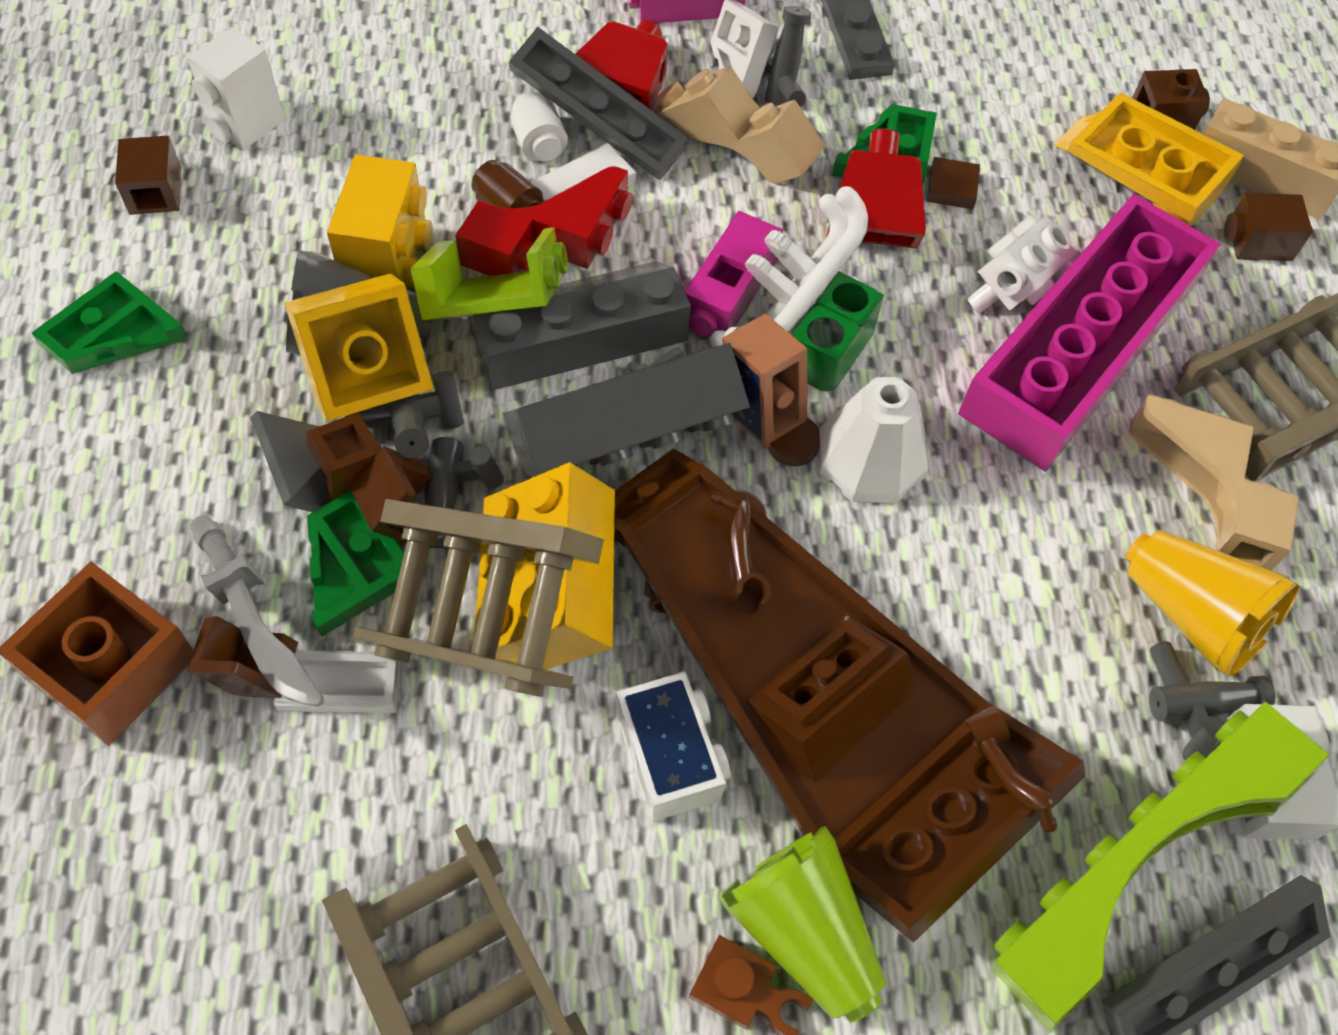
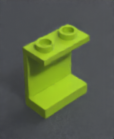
[410,227,568,320]

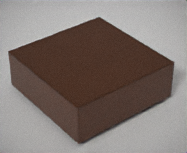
[927,157,980,209]

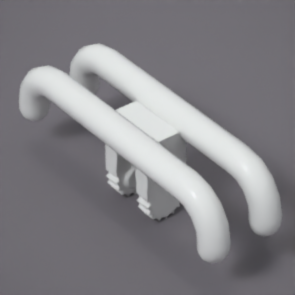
[710,186,868,347]

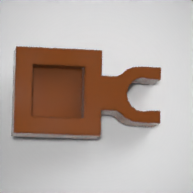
[688,935,813,1035]

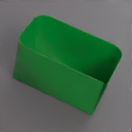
[792,271,884,392]

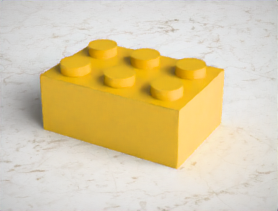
[475,462,615,670]

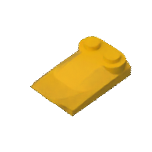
[1054,92,1244,226]

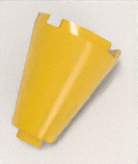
[1125,530,1300,677]

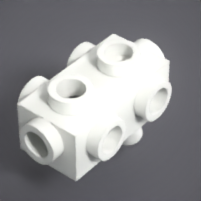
[967,214,1077,314]

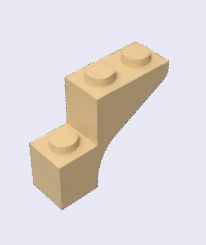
[653,65,826,184]
[1130,394,1299,570]

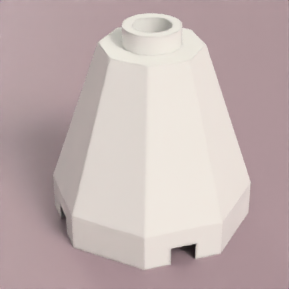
[818,377,928,503]

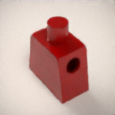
[575,19,668,111]
[826,129,926,249]

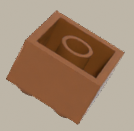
[0,561,194,746]

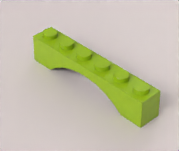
[993,701,1330,1033]

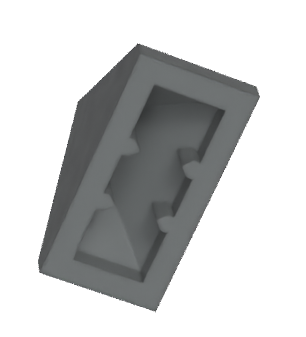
[250,411,329,512]

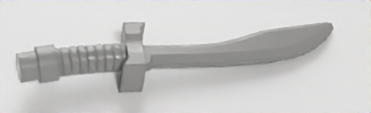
[190,515,324,707]

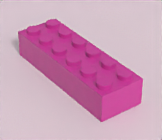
[958,193,1221,472]

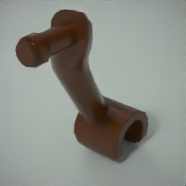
[710,490,772,613]
[965,706,1058,833]

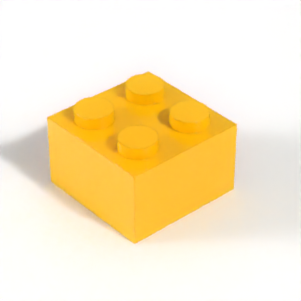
[327,154,432,289]
[284,273,434,421]

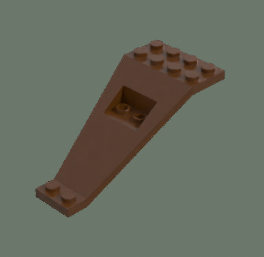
[614,448,1085,943]

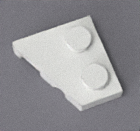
[711,0,779,99]

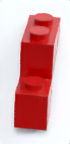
[455,166,633,276]

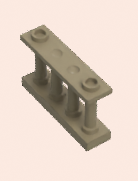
[1174,293,1338,482]
[352,499,604,697]
[322,824,588,1035]

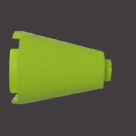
[718,826,886,1023]

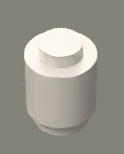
[510,92,568,162]

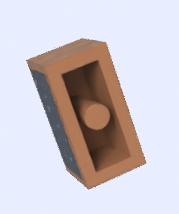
[722,313,807,449]

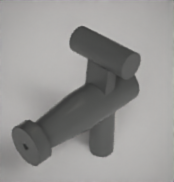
[763,6,812,107]
[345,371,464,459]
[414,437,504,549]
[1149,641,1276,761]

